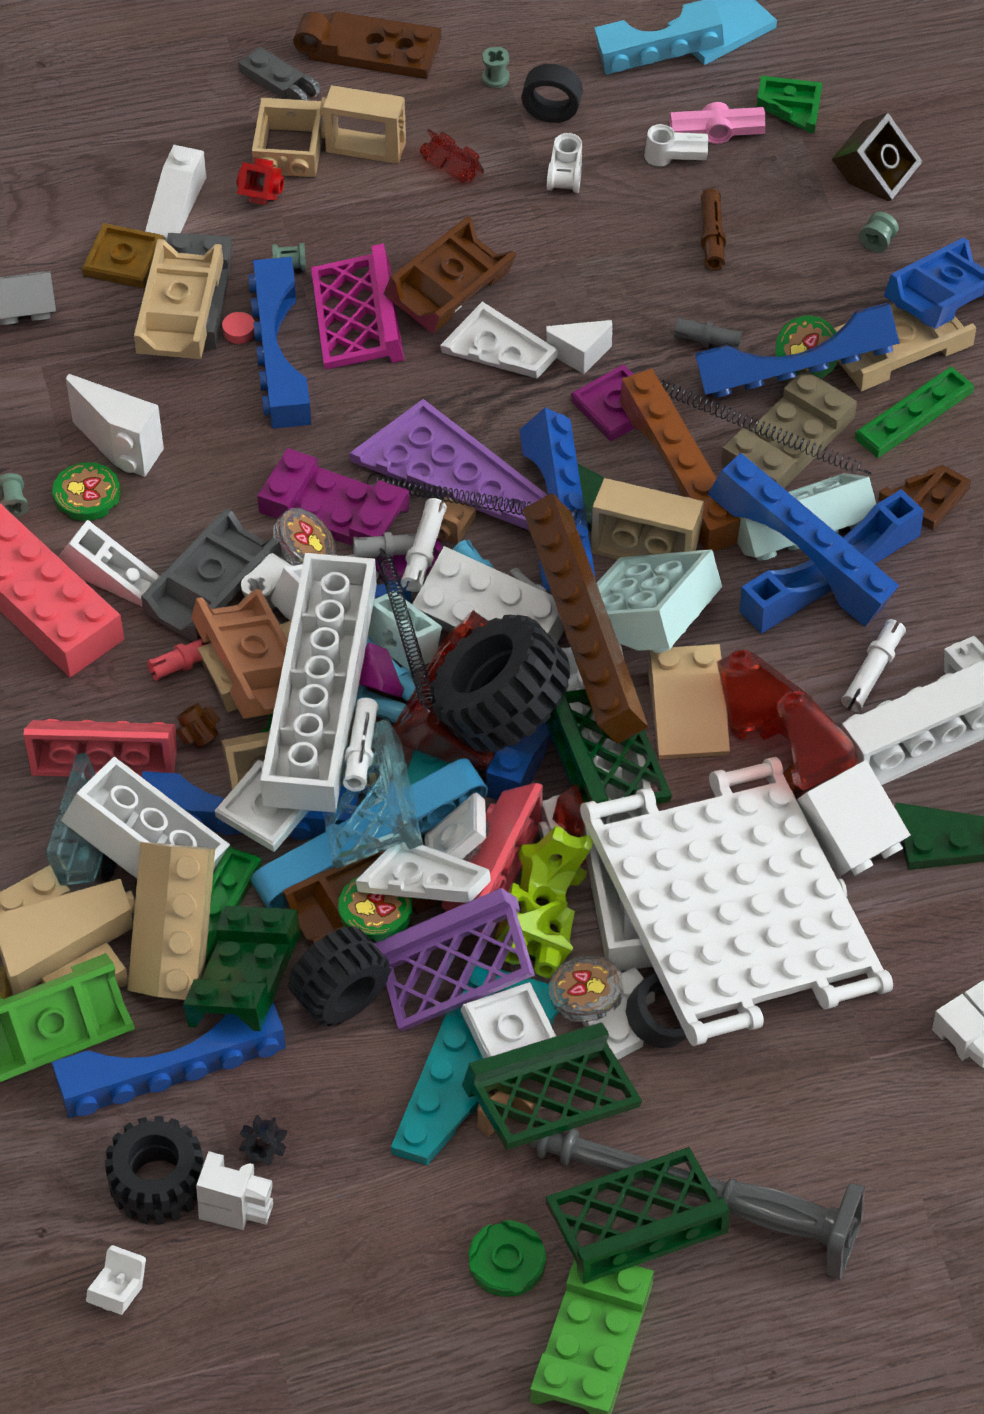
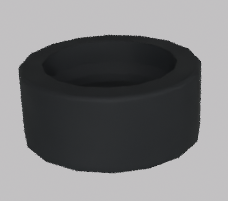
[521,64,583,123]
[626,973,701,1048]

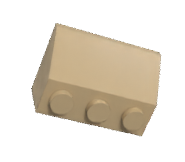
[591,478,704,560]

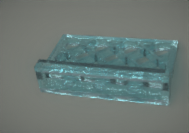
[323,718,423,869]

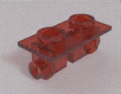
[420,129,485,182]

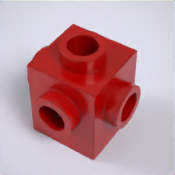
[236,157,284,205]

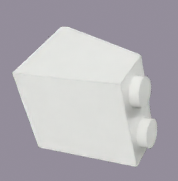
[797,760,911,876]

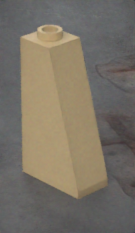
[0,879,135,995]

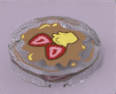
[273,508,336,566]
[548,956,624,1023]

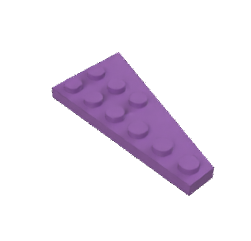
[350,399,547,530]

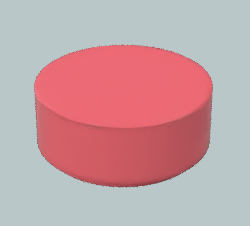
[222,312,255,344]

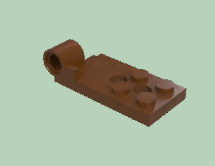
[293,11,442,79]

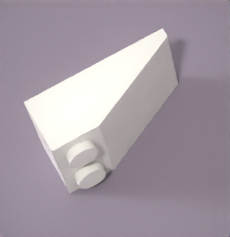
[66,374,164,477]

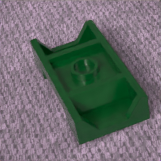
[183,906,301,1032]

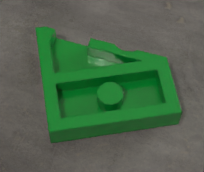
[757,75,823,134]

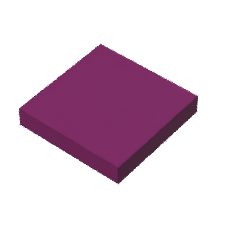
[571,364,634,442]

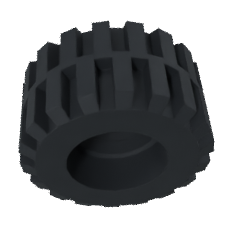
[288,926,391,1026]
[105,1116,204,1225]

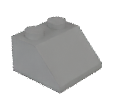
[0,270,56,325]

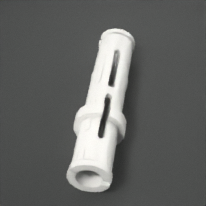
[400,498,447,592]
[841,619,906,712]
[343,698,379,792]

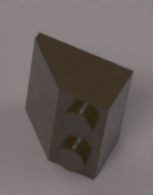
[832,113,923,201]

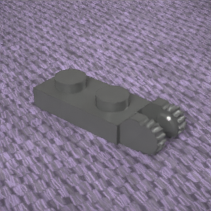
[239,46,321,100]

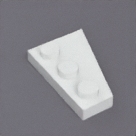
[440,302,558,378]
[356,837,491,903]

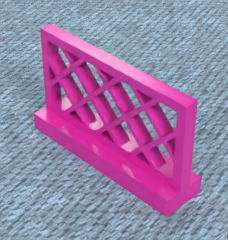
[311,243,404,369]

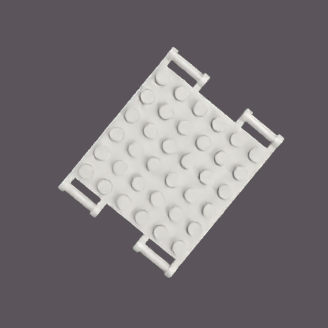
[580,757,893,1046]

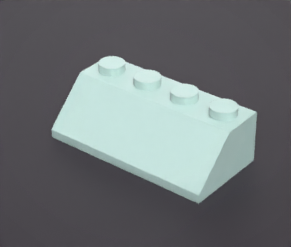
[737,473,876,561]

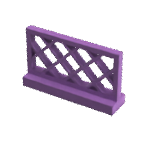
[374,888,535,1031]

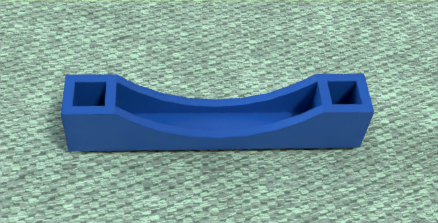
[248,257,311,429]
[695,303,900,398]
[519,407,595,591]
[708,453,899,627]
[739,489,924,634]
[142,771,359,840]
[52,1003,286,1118]

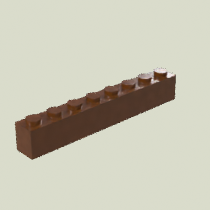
[522,493,648,744]

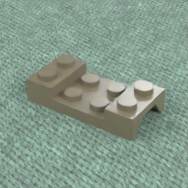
[722,369,857,488]

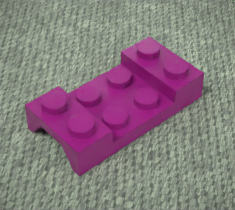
[257,448,410,546]

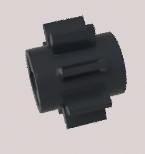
[239,1115,288,1166]

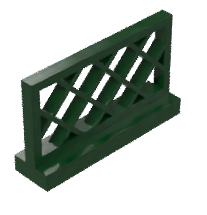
[546,689,672,807]
[462,1022,642,1150]
[546,1147,730,1284]

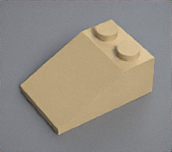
[648,644,730,760]

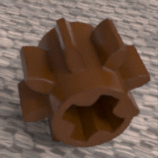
[176,703,221,748]

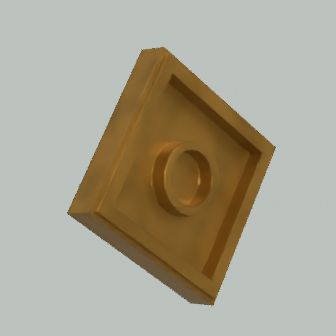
[82,223,164,288]

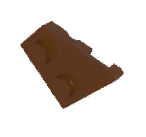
[878,465,971,531]

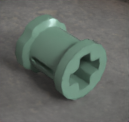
[482,47,510,88]
[272,243,306,272]
[0,473,29,517]

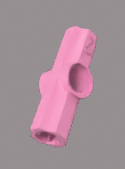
[669,102,765,144]

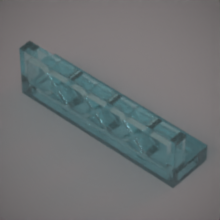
[46,753,103,886]

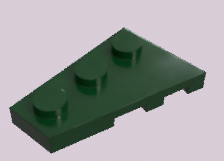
[894,802,984,870]

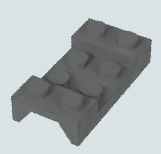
[166,233,233,350]
[141,508,282,642]

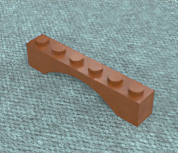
[620,368,741,552]

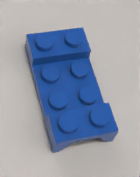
[884,237,984,329]

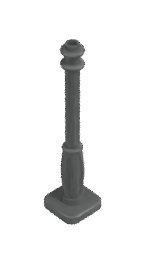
[530,1121,865,1280]

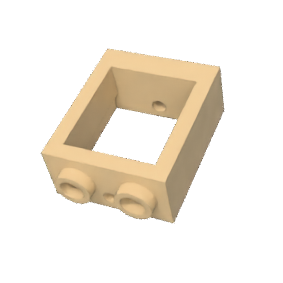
[319,85,406,164]
[252,98,324,177]

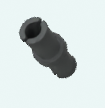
[674,317,742,350]

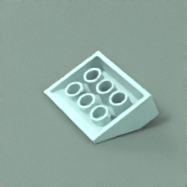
[597,549,722,653]

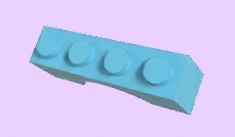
[594,0,724,74]

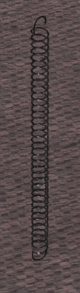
[661,379,872,475]
[367,474,592,526]
[377,548,436,714]

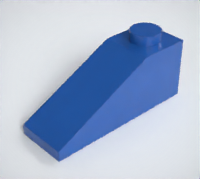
[487,722,552,800]

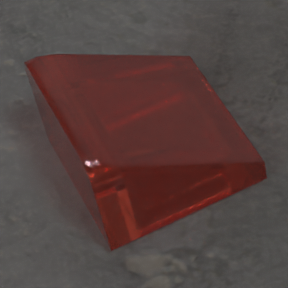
[552,785,586,837]

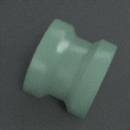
[859,211,899,252]

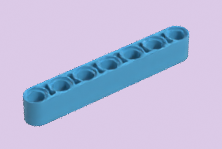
[251,759,488,909]

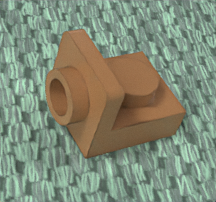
[437,497,476,545]

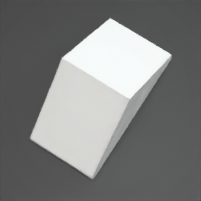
[546,320,612,374]

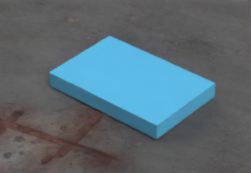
[667,0,777,65]

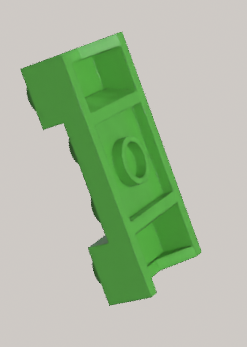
[0,953,135,1082]
[530,1259,654,1414]

